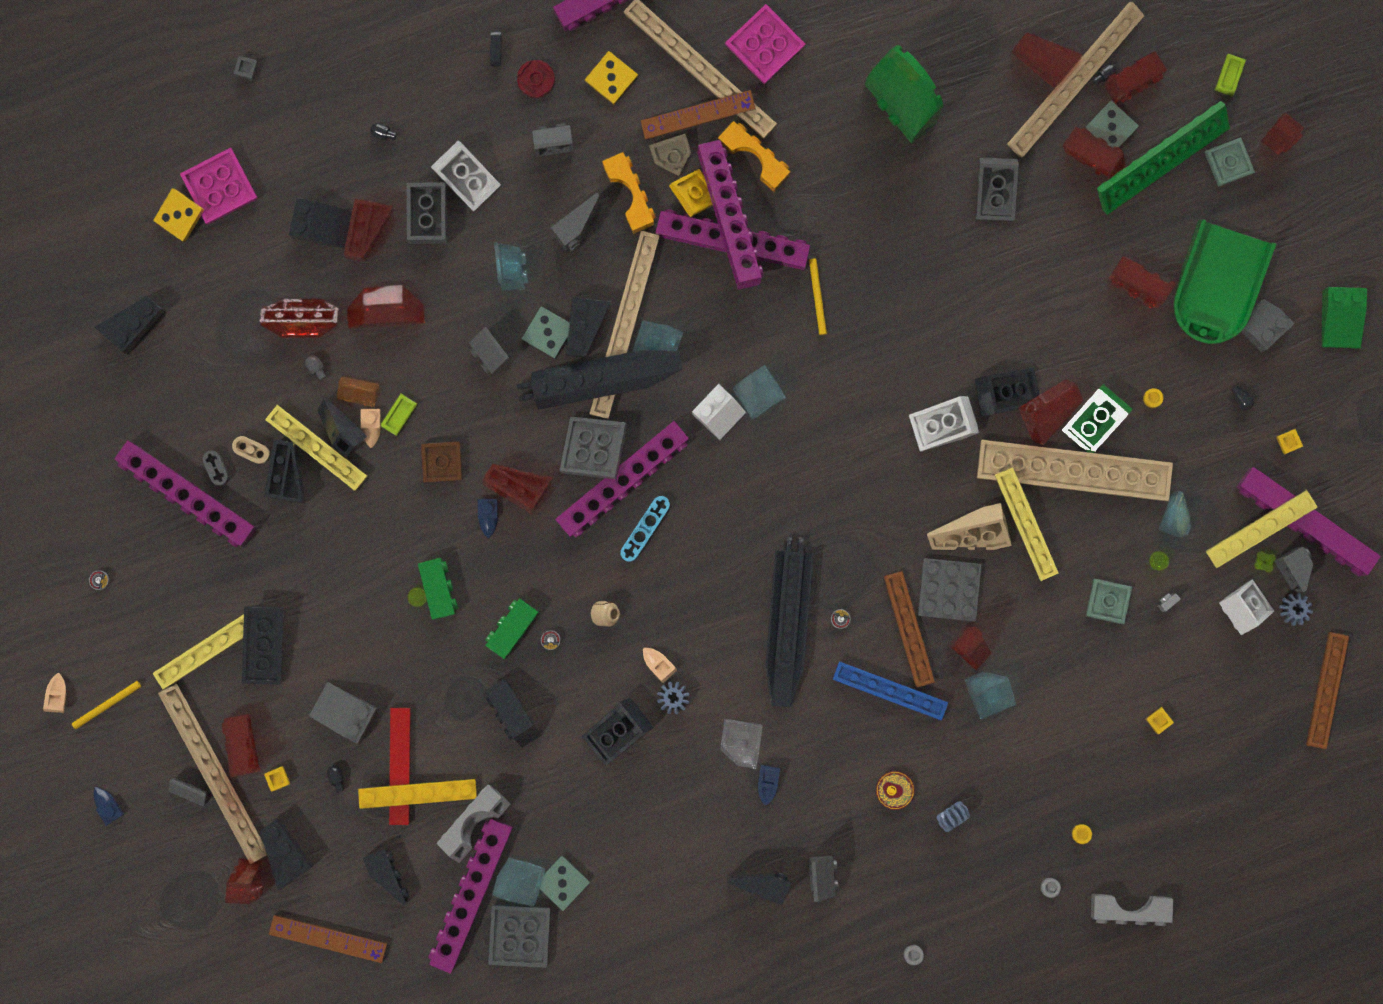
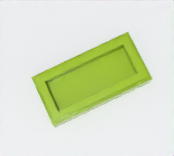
[1215,54,1246,97]
[380,394,418,436]

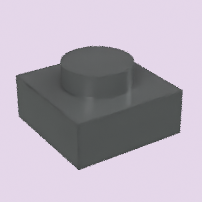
[233,56,258,80]

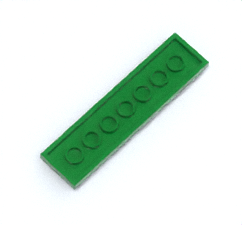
[1097,101,1230,215]

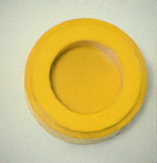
[1143,388,1163,408]
[1072,824,1092,844]

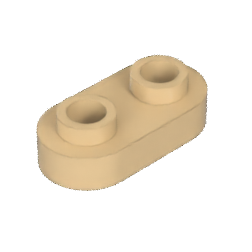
[232,436,270,464]

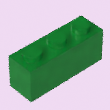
[418,558,458,620]
[485,598,539,659]

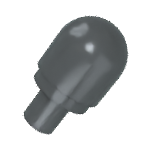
[305,355,327,381]

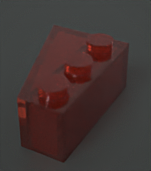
[1012,32,1083,88]
[1260,112,1304,155]
[1063,127,1127,179]
[344,199,394,262]
[1108,256,1176,309]
[1019,380,1084,445]
[222,714,260,777]
[225,858,263,904]

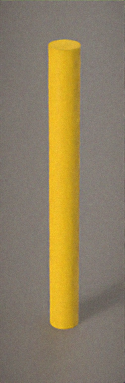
[809,259,827,335]
[72,681,141,729]

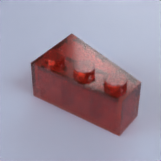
[1104,51,1167,104]
[482,464,552,514]
[948,626,992,670]

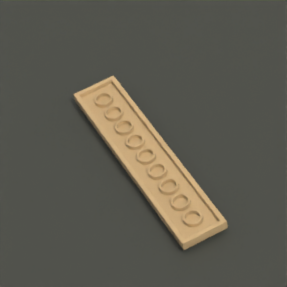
[977,440,1173,501]

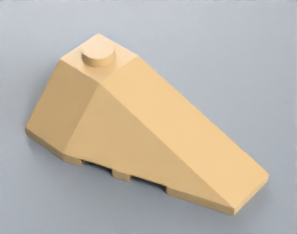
[927,503,1012,550]

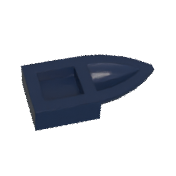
[478,499,498,538]
[758,765,780,805]
[94,787,124,826]

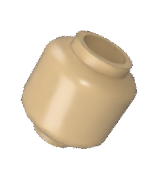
[591,601,620,627]

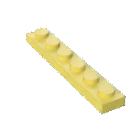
[265,405,368,491]
[995,467,1058,581]
[1206,490,1317,568]
[153,614,244,690]

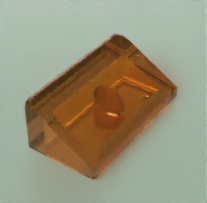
[337,376,379,407]

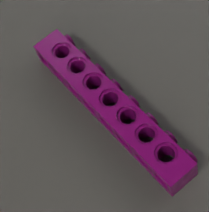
[697,140,764,290]
[656,209,810,270]
[555,421,689,538]
[114,440,257,547]
[428,818,513,974]

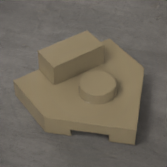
[649,134,691,176]

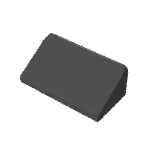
[169,778,210,806]

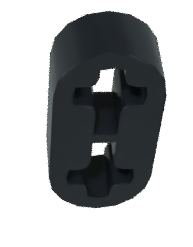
[490,31,502,67]

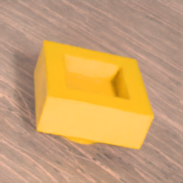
[1276,429,1303,454]
[1146,707,1174,735]
[264,766,290,792]

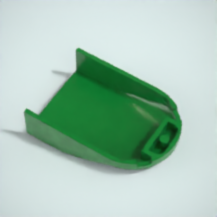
[865,45,943,144]
[1173,219,1276,343]

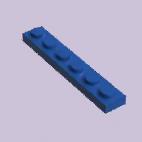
[832,661,948,721]

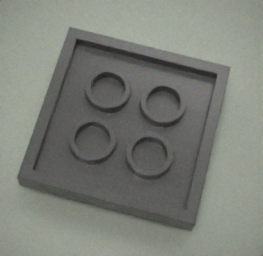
[559,417,627,480]
[918,558,981,622]
[488,905,551,968]

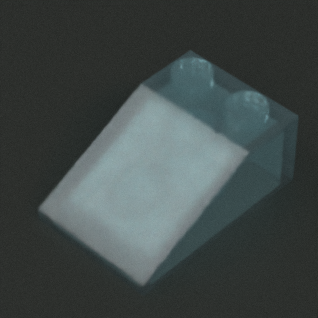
[494,243,528,291]

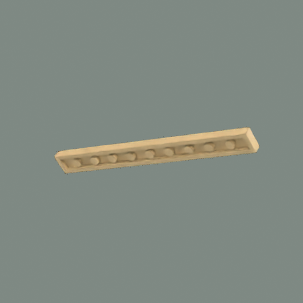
[624,0,777,139]
[1008,2,1144,157]
[590,231,660,419]
[158,684,267,864]

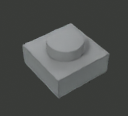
[1158,593,1180,612]

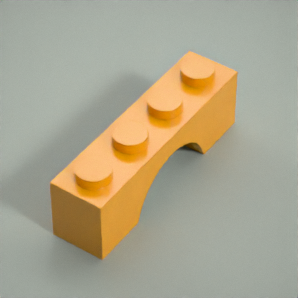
[718,121,790,192]
[602,152,656,234]

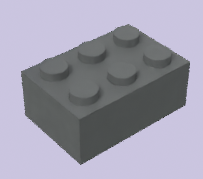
[407,183,448,244]

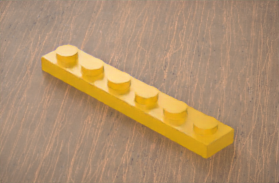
[358,779,477,809]

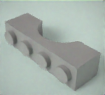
[437,785,510,863]
[1091,894,1173,926]

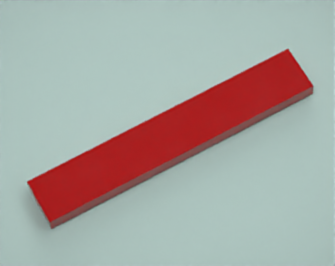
[389,708,411,825]

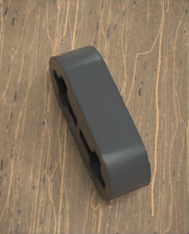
[203,450,229,486]

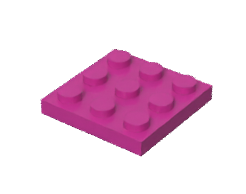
[725,4,806,85]
[180,147,258,225]

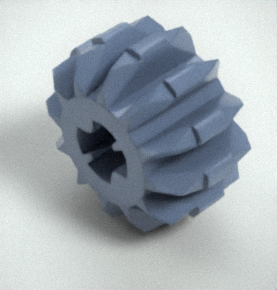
[1279,593,1313,626]
[657,682,689,714]
[936,802,970,832]

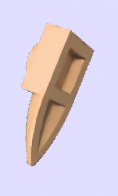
[361,409,381,448]
[643,648,677,683]
[43,673,67,713]

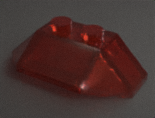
[347,285,425,329]
[260,299,339,338]

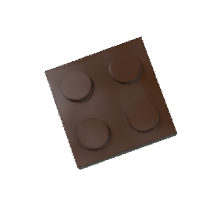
[421,442,462,483]

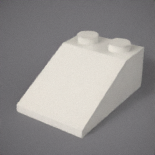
[431,141,501,211]
[909,396,979,451]

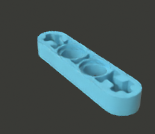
[621,496,670,562]

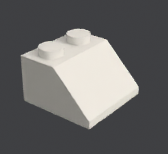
[692,384,746,440]
[1219,579,1274,635]

